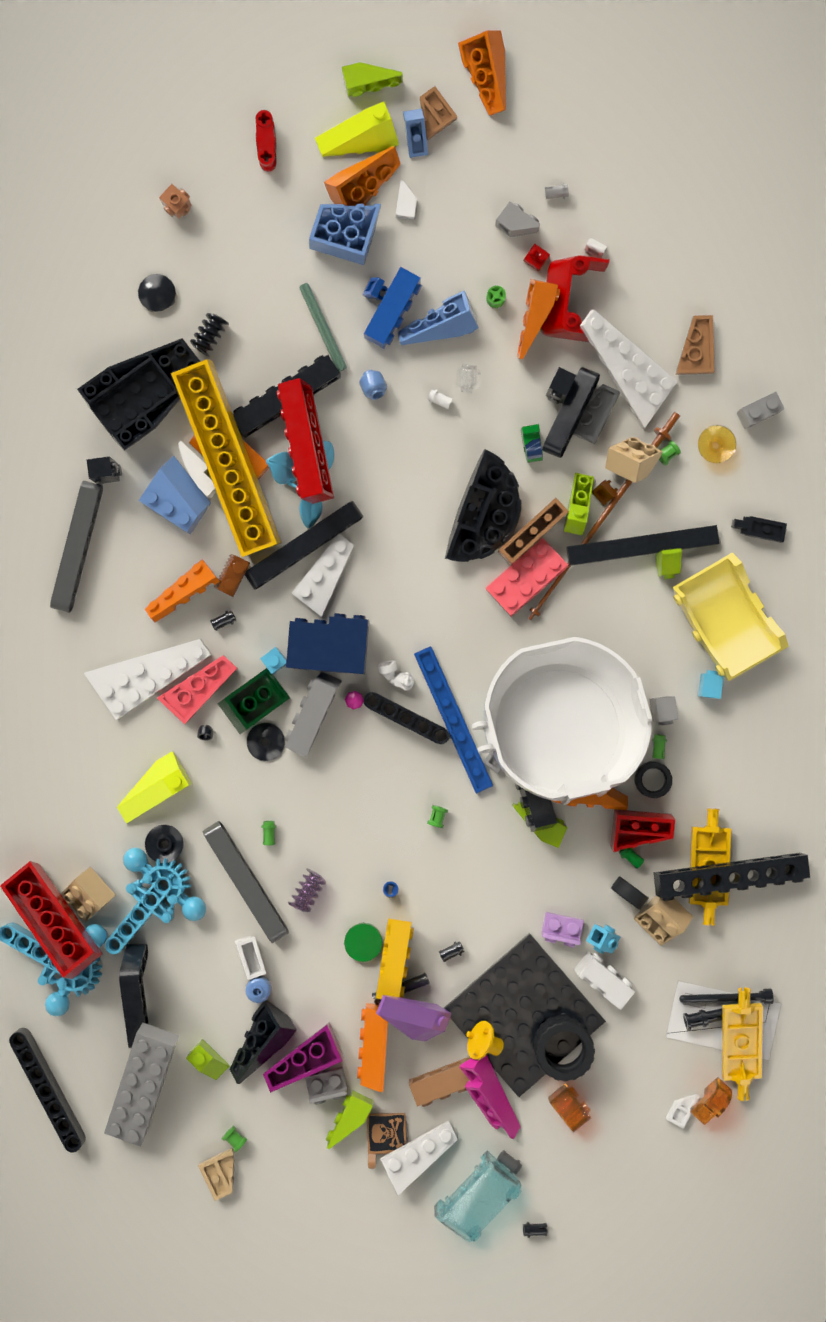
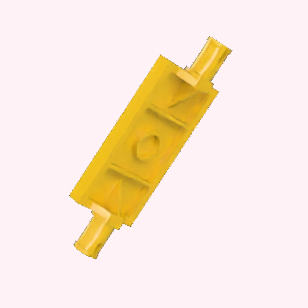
[688,808,731,926]
[722,987,763,1101]

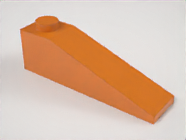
[458,30,506,116]
[324,146,401,206]
[517,279,560,359]

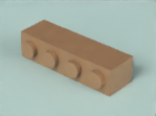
[498,498,569,566]
[409,1056,471,1107]

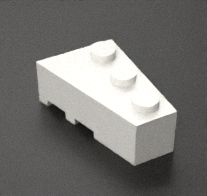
[574,951,635,1010]

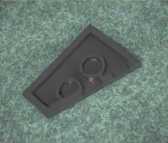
[573,384,620,444]

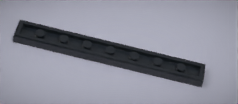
[566,525,720,566]

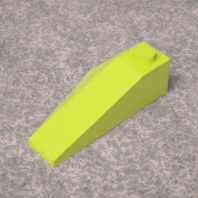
[117,751,192,824]

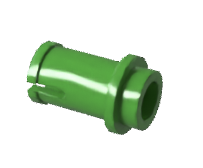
[652,735,667,759]
[261,821,277,846]

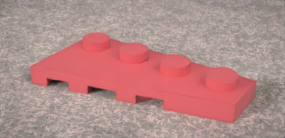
[157,655,238,724]

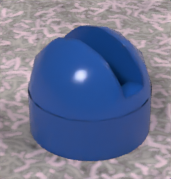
[383,881,398,898]

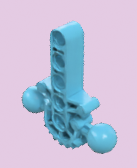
[105,848,206,954]
[0,923,107,1016]

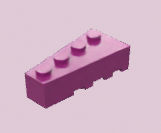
[263,1022,344,1093]

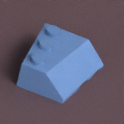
[309,204,381,265]
[138,456,211,535]

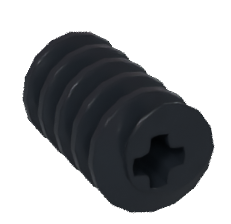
[190,313,229,357]

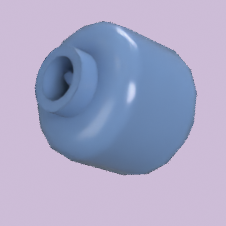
[359,370,387,400]
[245,976,272,1003]

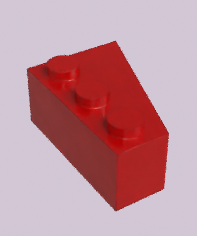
[610,809,675,852]

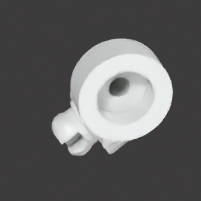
[377,660,414,690]

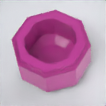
[345,691,364,710]

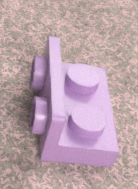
[541,912,584,947]

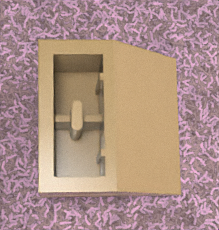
[605,437,663,483]
[61,867,116,922]
[634,896,693,946]

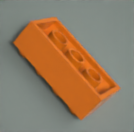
[357,1003,388,1092]

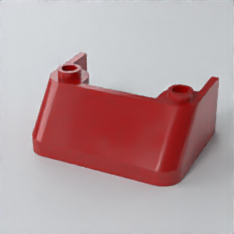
[540,255,610,342]

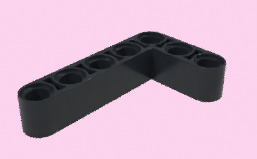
[119,944,149,1048]

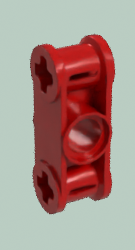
[255,110,277,172]

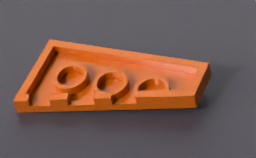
[145,559,220,623]

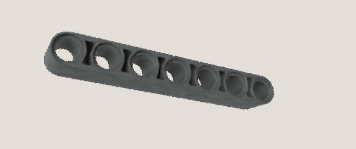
[50,481,103,613]
[202,821,289,943]

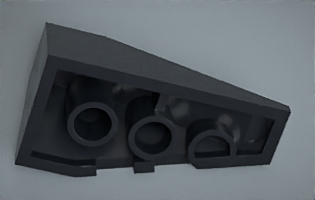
[229,1000,297,1084]

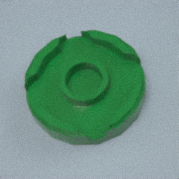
[344,922,383,962]

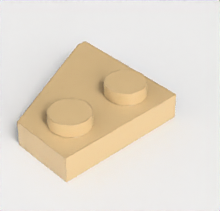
[198,1147,234,1201]

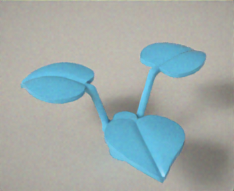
[266,441,334,529]

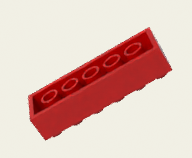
[277,378,334,504]
[0,861,103,979]

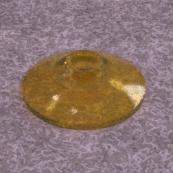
[698,425,736,463]

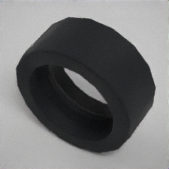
[634,761,673,798]
[611,876,649,910]

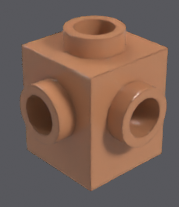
[159,184,192,219]

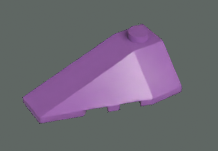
[376,995,452,1042]

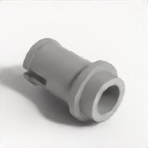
[545,183,569,199]

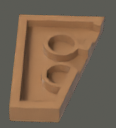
[675,315,715,375]

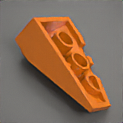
[551,788,628,810]

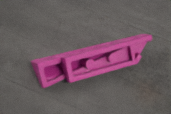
[459,1055,520,1139]

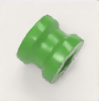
[486,285,506,308]

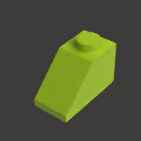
[655,548,682,580]
[186,1039,230,1080]

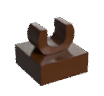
[592,480,618,506]

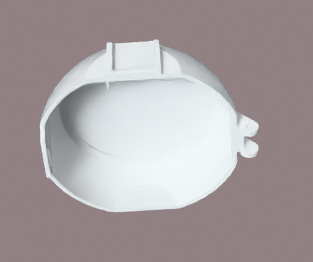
[471,637,652,805]

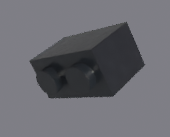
[545,367,576,404]
[86,456,122,484]

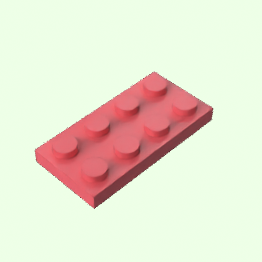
[486,538,569,617]

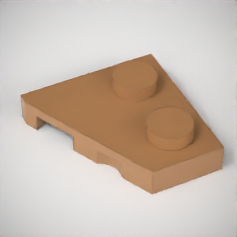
[420,86,457,140]

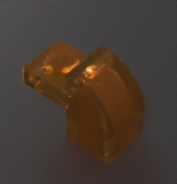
[690,1077,732,1125]

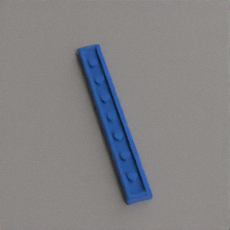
[414,646,493,794]

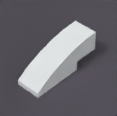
[178,441,216,499]

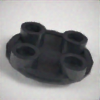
[138,274,176,312]

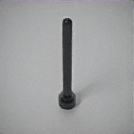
[679,988,774,1004]

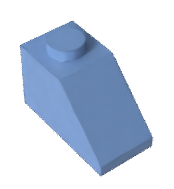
[403,109,428,158]

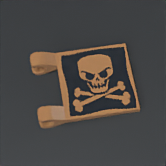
[367,1113,406,1169]

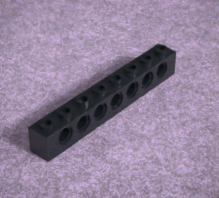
[653,852,810,901]

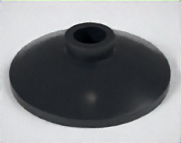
[247,723,285,761]
[145,825,184,863]

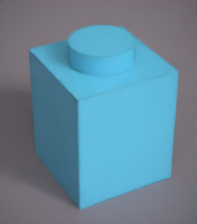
[260,647,286,674]
[698,670,724,699]

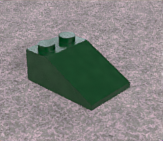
[217,668,290,734]

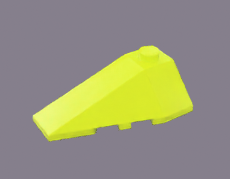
[315,101,399,157]

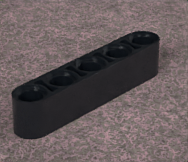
[542,367,600,458]
[364,692,450,745]

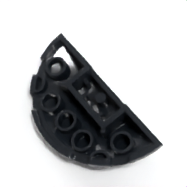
[445,449,521,562]

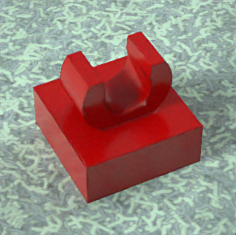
[523,243,550,272]

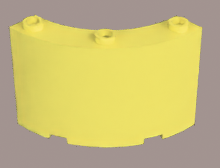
[673,553,789,681]

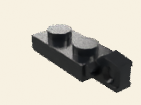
[731,516,787,543]

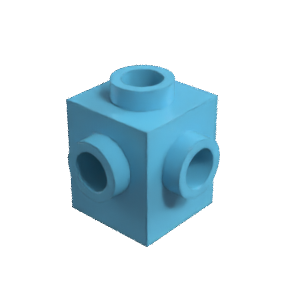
[586,924,621,954]

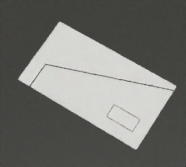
[666,981,781,1060]

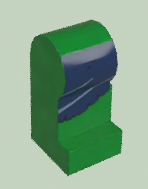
[520,424,543,463]

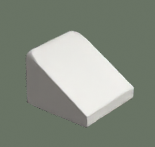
[584,238,607,258]

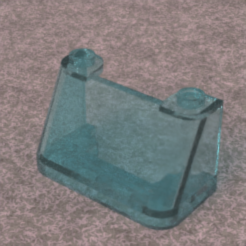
[434,1150,521,1242]

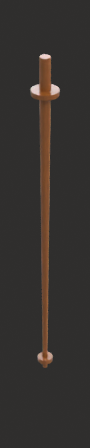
[529,412,680,620]

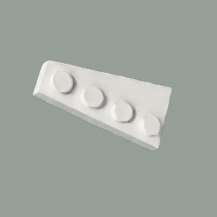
[292,534,354,617]
[380,1121,458,1195]

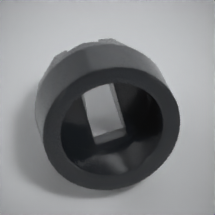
[197,725,213,740]

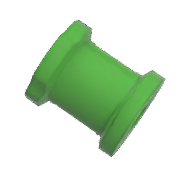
[659,440,681,466]
[427,805,448,828]
[221,1125,247,1152]

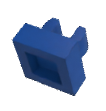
[362,277,388,300]

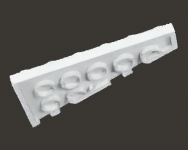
[580,310,678,428]
[84,639,211,720]

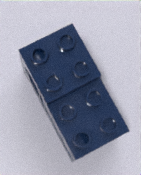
[286,613,370,675]

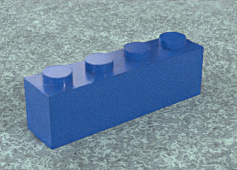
[364,267,422,349]

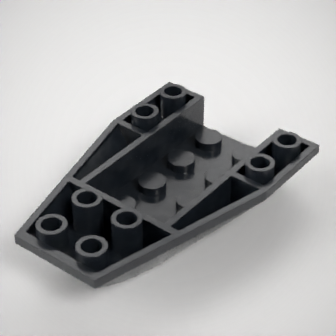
[77,338,201,451]

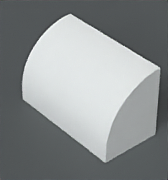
[234,936,266,980]

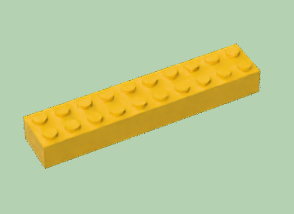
[171,359,282,557]

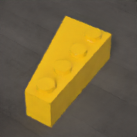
[375,918,414,999]

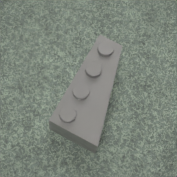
[285,671,342,757]

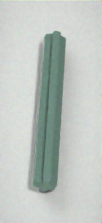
[299,283,346,372]

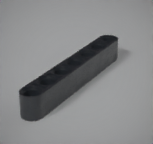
[245,501,364,590]
[9,1028,86,1153]

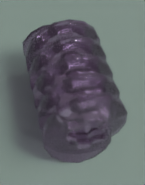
[288,868,326,912]

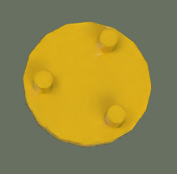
[466,1021,504,1060]

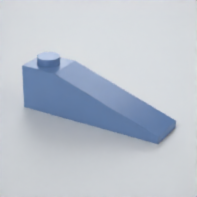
[398,290,479,345]

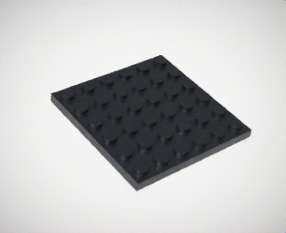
[444,933,606,1097]

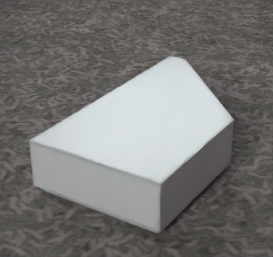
[396,180,417,219]
[666,1094,700,1129]

